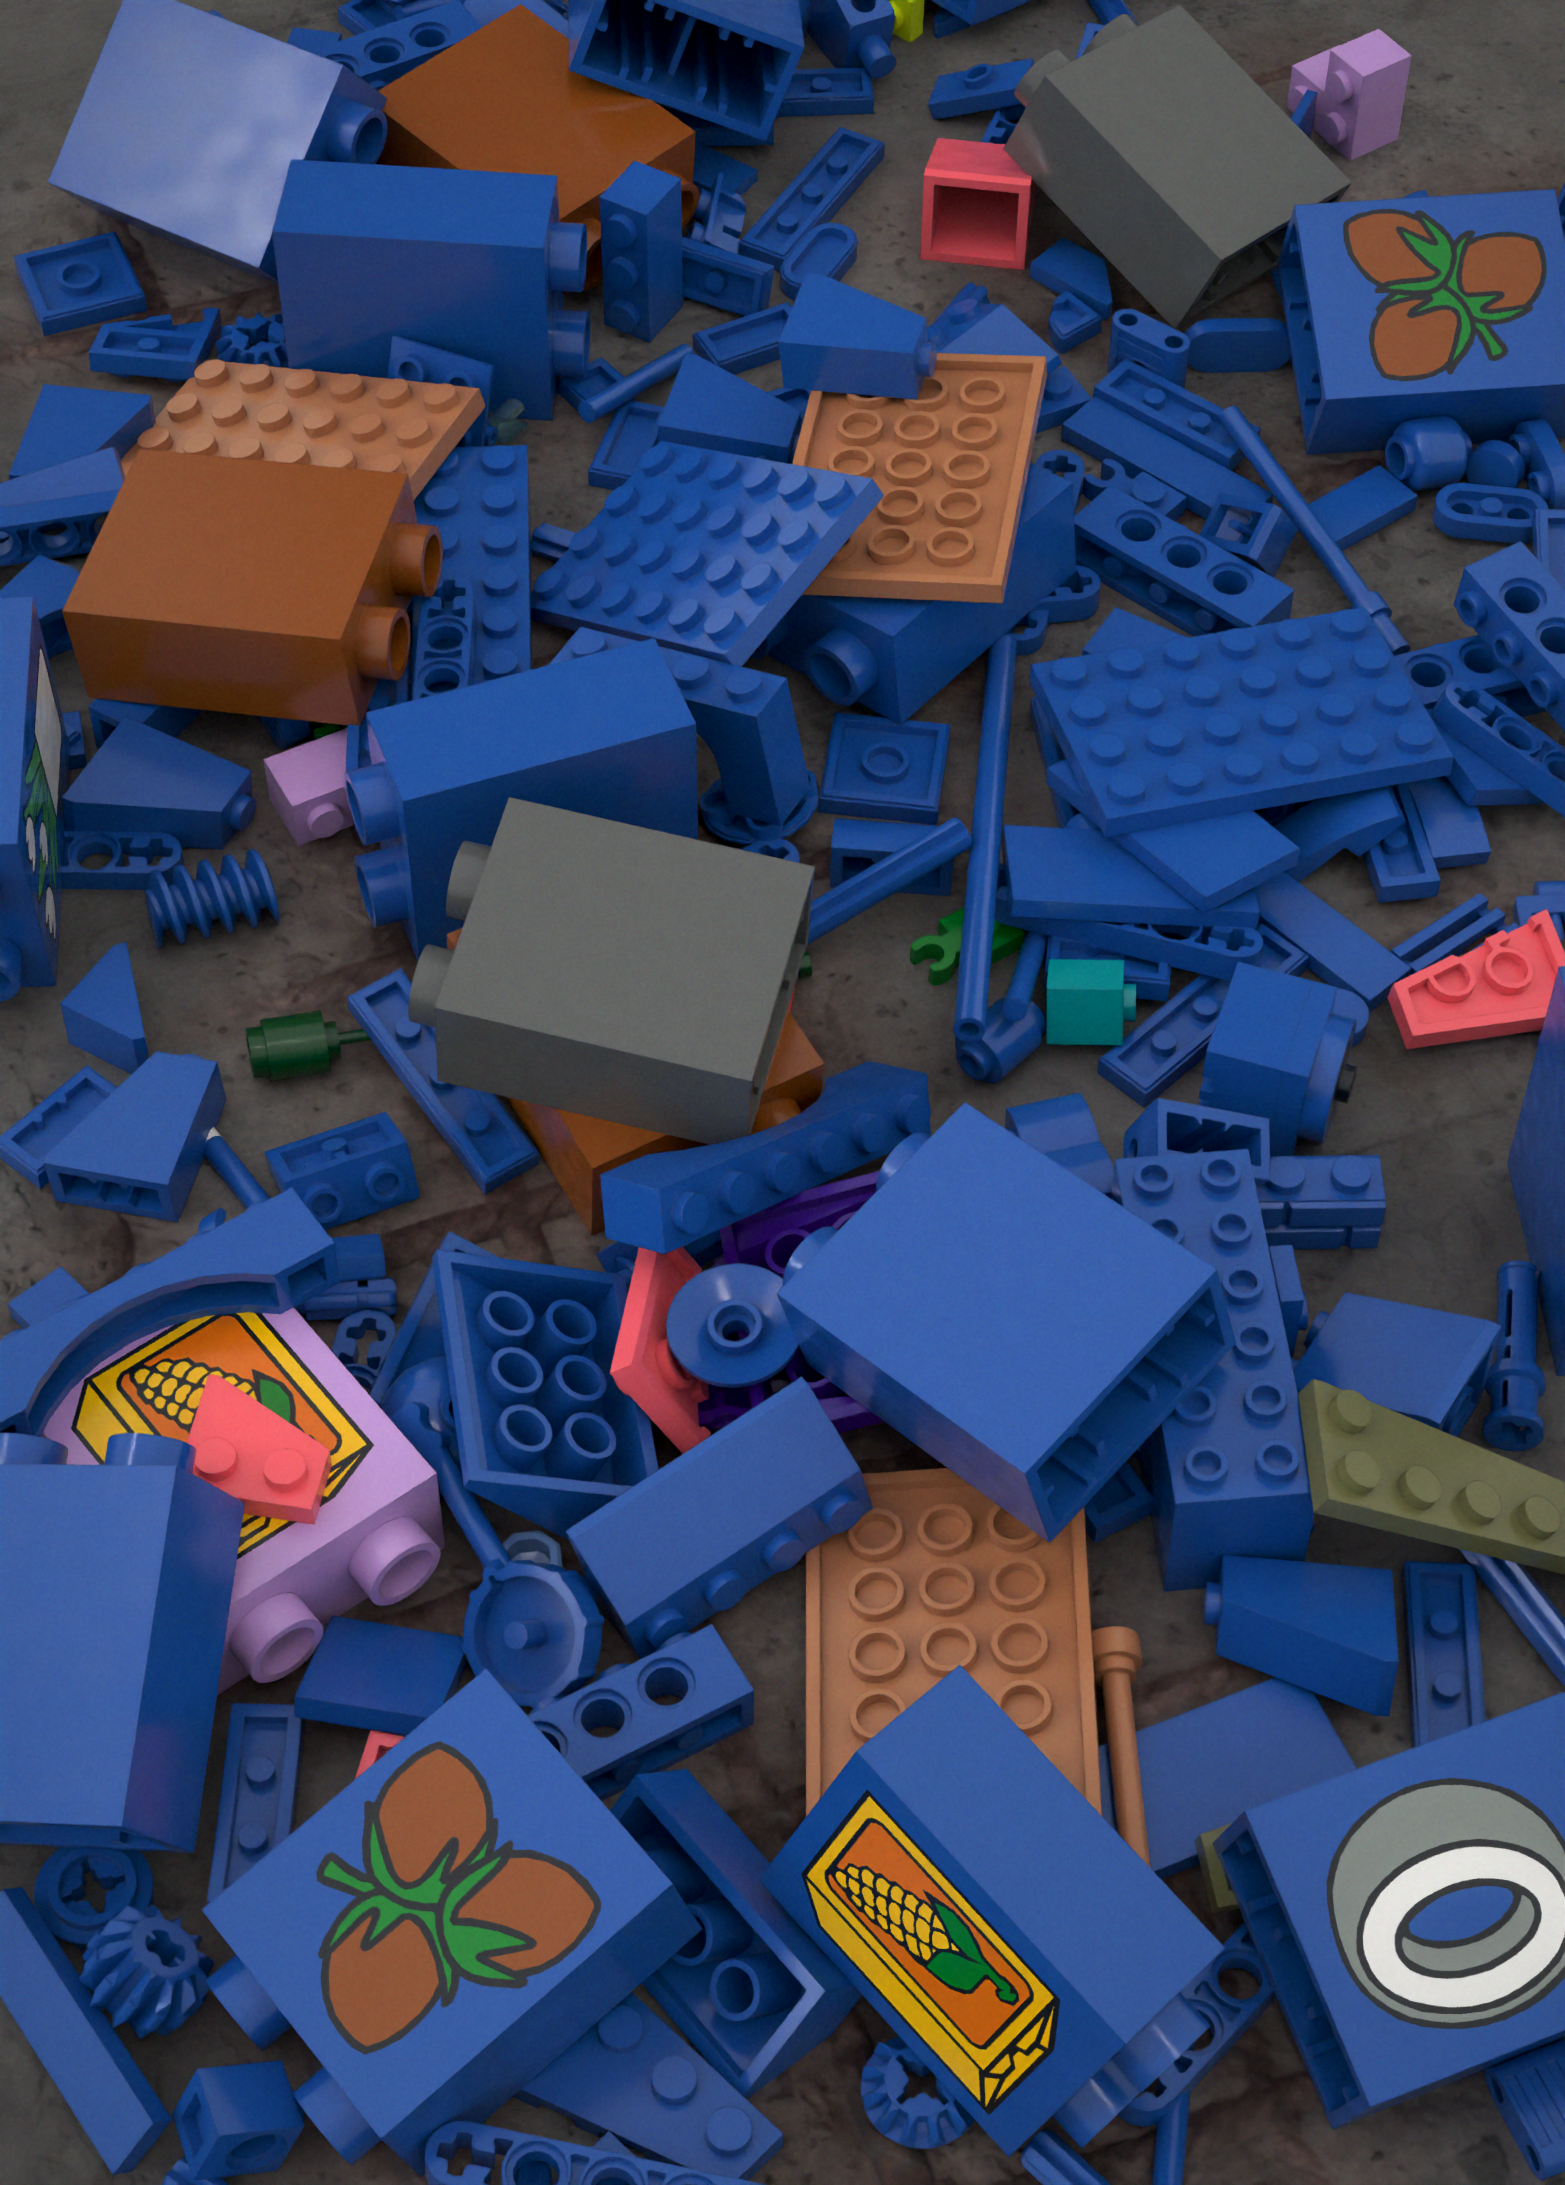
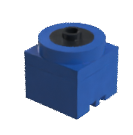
[1198,962,1357,1156]

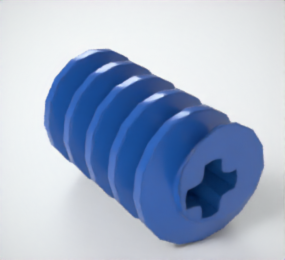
[144,849,280,950]

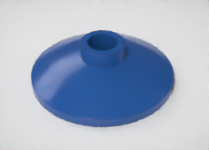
[666,1263,799,1388]

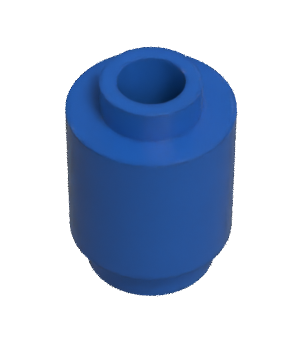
[955,998,1047,1084]

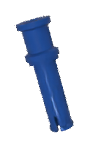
[1482,1260,1546,1452]

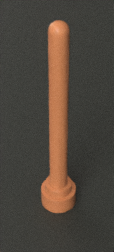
[1092,1626,1151,1868]

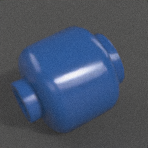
[1385,415,1472,491]

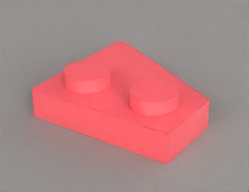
[186,1374,332,1525]

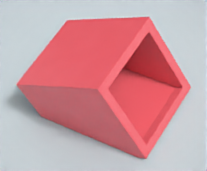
[920,138,1038,270]

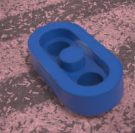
[1508,418,1565,509]
[1432,483,1548,544]

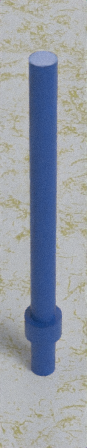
[1219,406,1411,656]

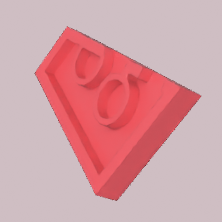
[1387,909,1565,1050]
[610,1246,711,1454]

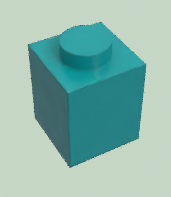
[1047,959,1136,1045]

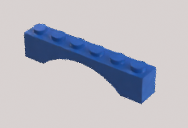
[600,1061,931,1254]
[0,1187,340,1437]

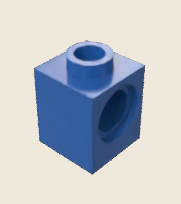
[172,2060,305,2181]

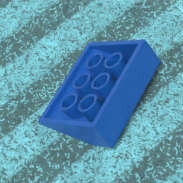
[432,1249,659,1540]

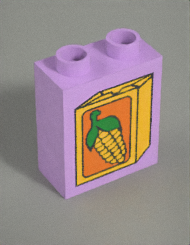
[41,1307,445,1695]

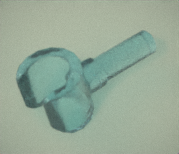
[487,399,529,442]

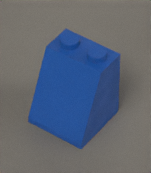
[1291,1292,1501,1437]

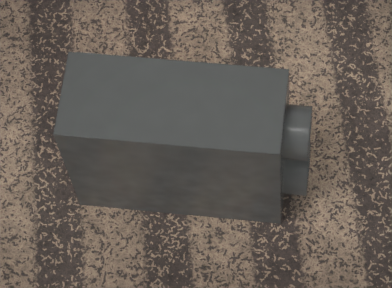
[1003,4,1352,329]
[408,797,815,1145]

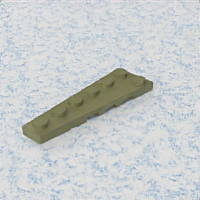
[1298,1379,1565,1575]

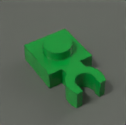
[910,907,1025,986]

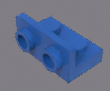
[264,1112,420,1230]

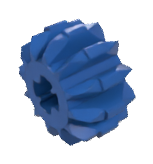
[79,1904,214,2039]

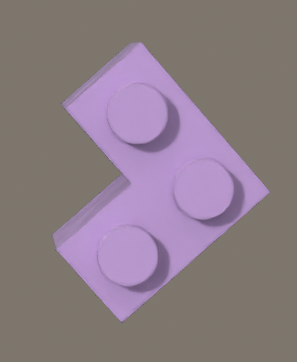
[1287,29,1412,161]

